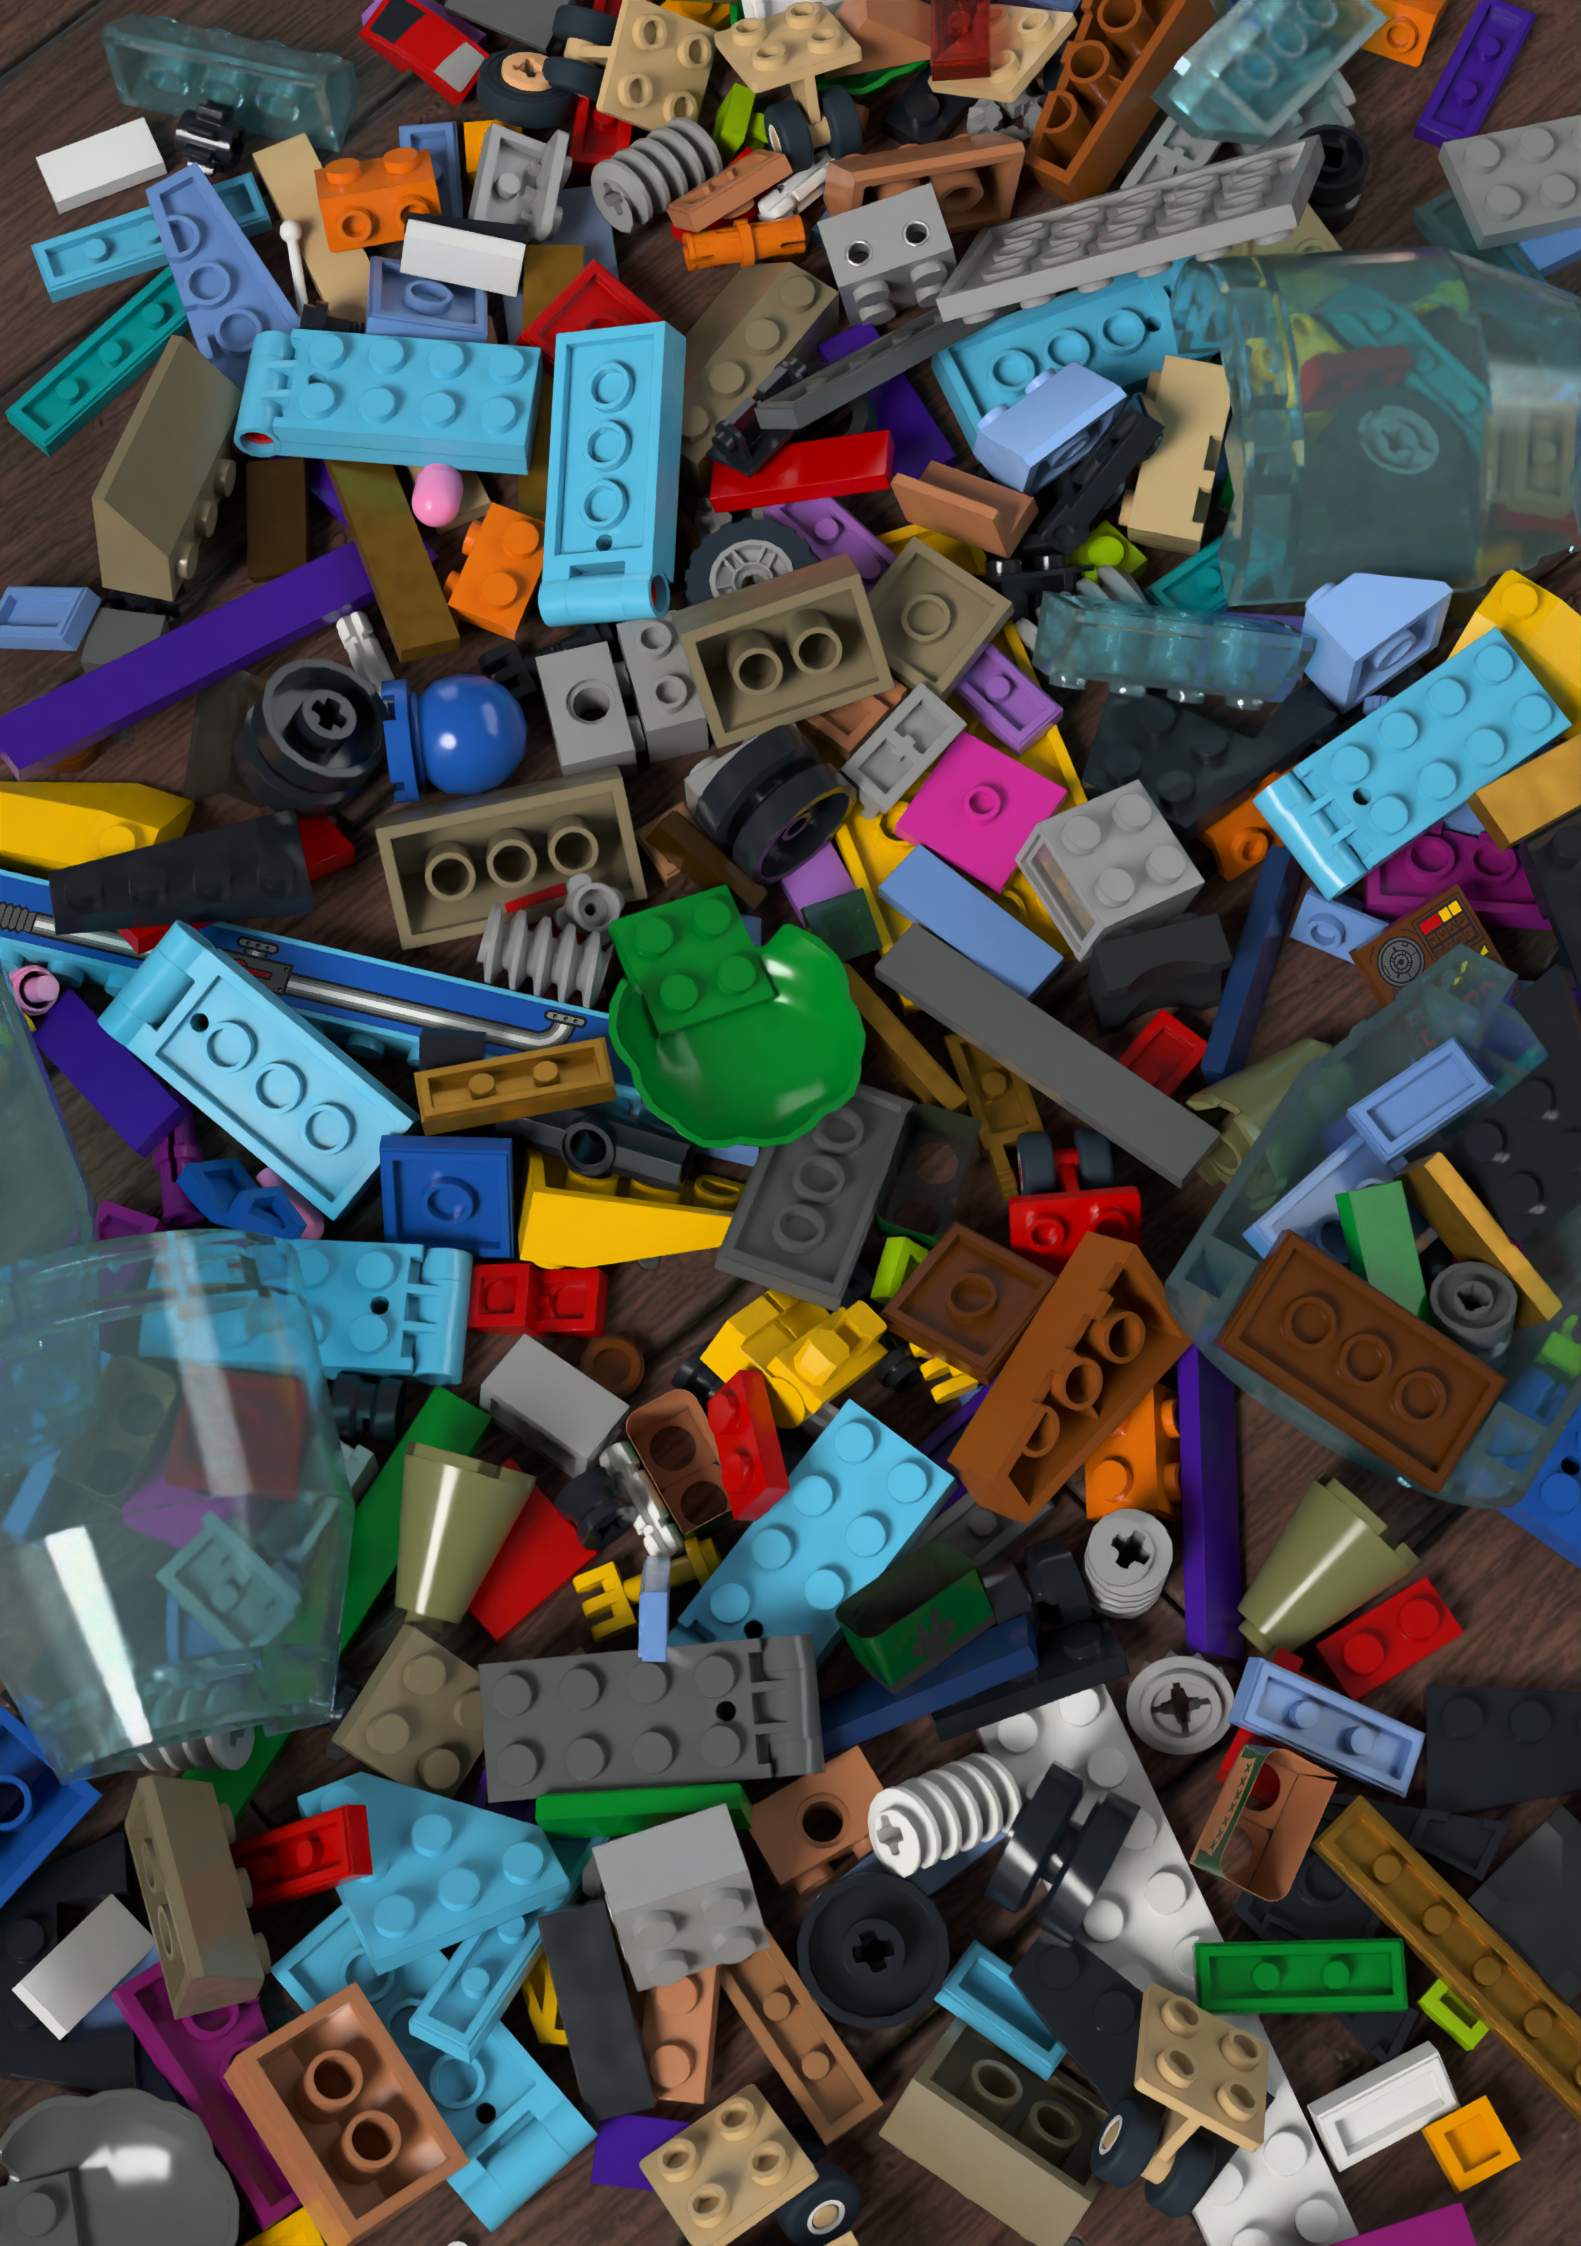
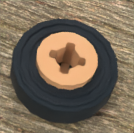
[476,48,579,129]

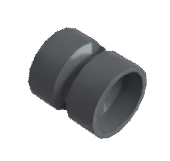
[1429,1261,1518,1372]

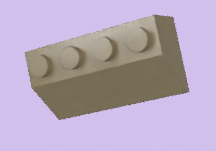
[679,262,839,498]
[91,335,249,602]
[375,765,647,950]

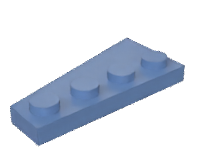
[145,162,301,392]

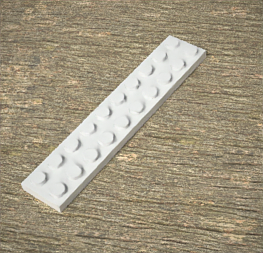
[976,1684,1359,2246]

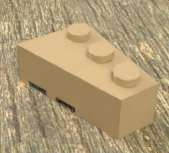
[1118,355,1238,555]

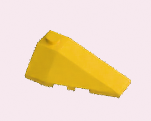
[1446,567,1581,743]
[0,781,196,881]
[517,1143,746,1269]

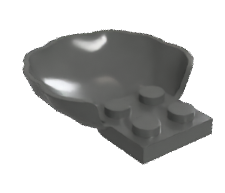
[0,2088,239,2246]

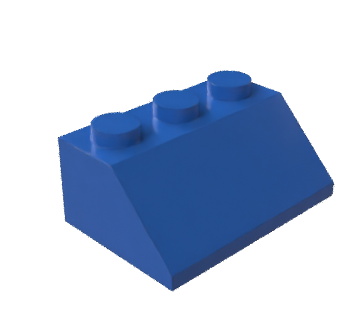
[0,1705,103,1910]

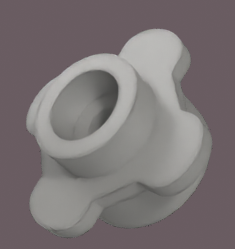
[554,873,624,945]

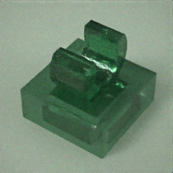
[800,888,883,962]

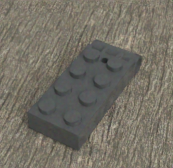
[478,1634,825,1803]

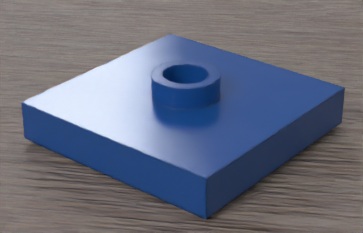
[379,1135,516,1258]

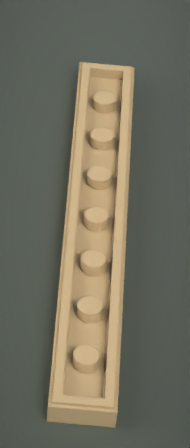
[252,132,491,535]

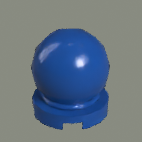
[381,674,528,803]

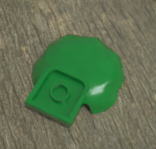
[607,884,866,1148]

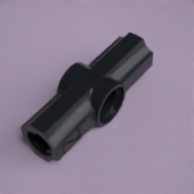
[495,1101,697,1193]

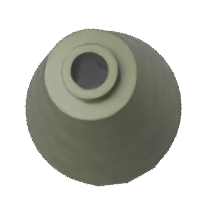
[1180,1039,1346,1206]
[395,1441,537,1633]
[1237,1469,1421,1656]

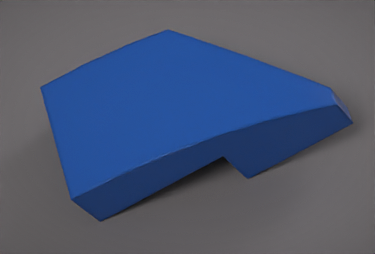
[176,1157,307,1239]

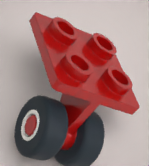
[1008,1127,1142,1277]

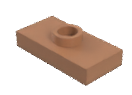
[666,148,793,233]

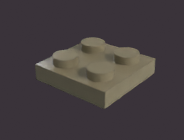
[867,536,1014,702]
[331,1624,484,1799]

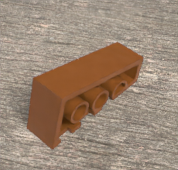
[1023,0,1219,203]
[947,1231,1197,1525]

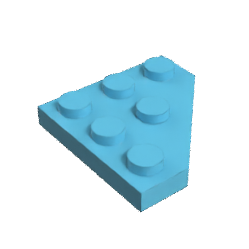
[297,1772,570,1976]

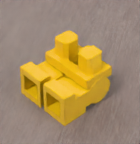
[700,1289,888,1429]

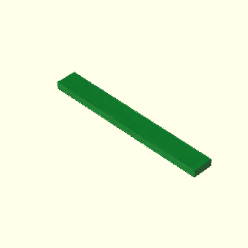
[181,1385,494,1826]

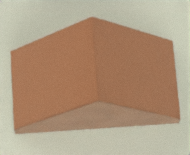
[824,0,939,80]

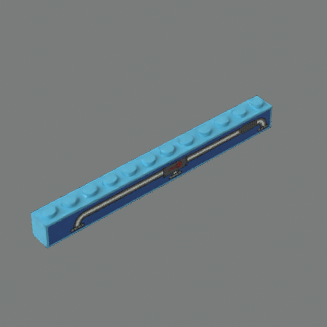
[0,869,643,1116]

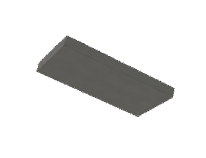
[714,1082,918,1312]

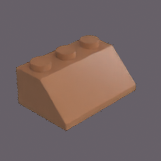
[823,131,1026,234]
[223,1981,470,2246]

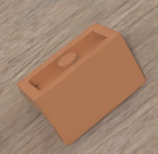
[890,460,1039,559]

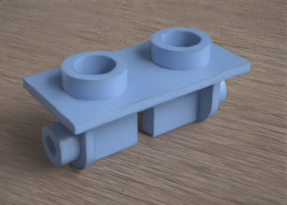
[1290,885,1396,964]

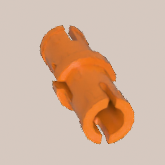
[682,215,806,272]

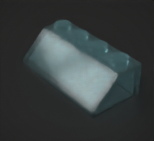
[1150,0,1389,146]
[100,13,360,152]
[1032,591,1317,710]

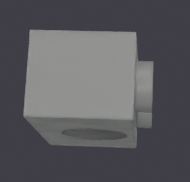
[616,610,709,763]
[535,641,646,779]

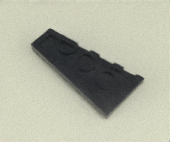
[1008,1930,1275,2214]

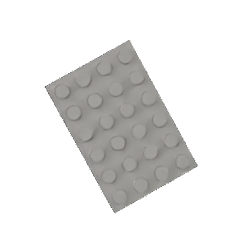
[936,134,1325,324]

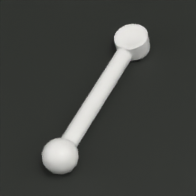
[279,220,308,319]

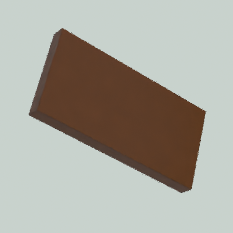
[1212,1229,1508,1493]

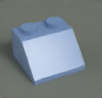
[973,361,1127,497]
[1296,572,1453,715]

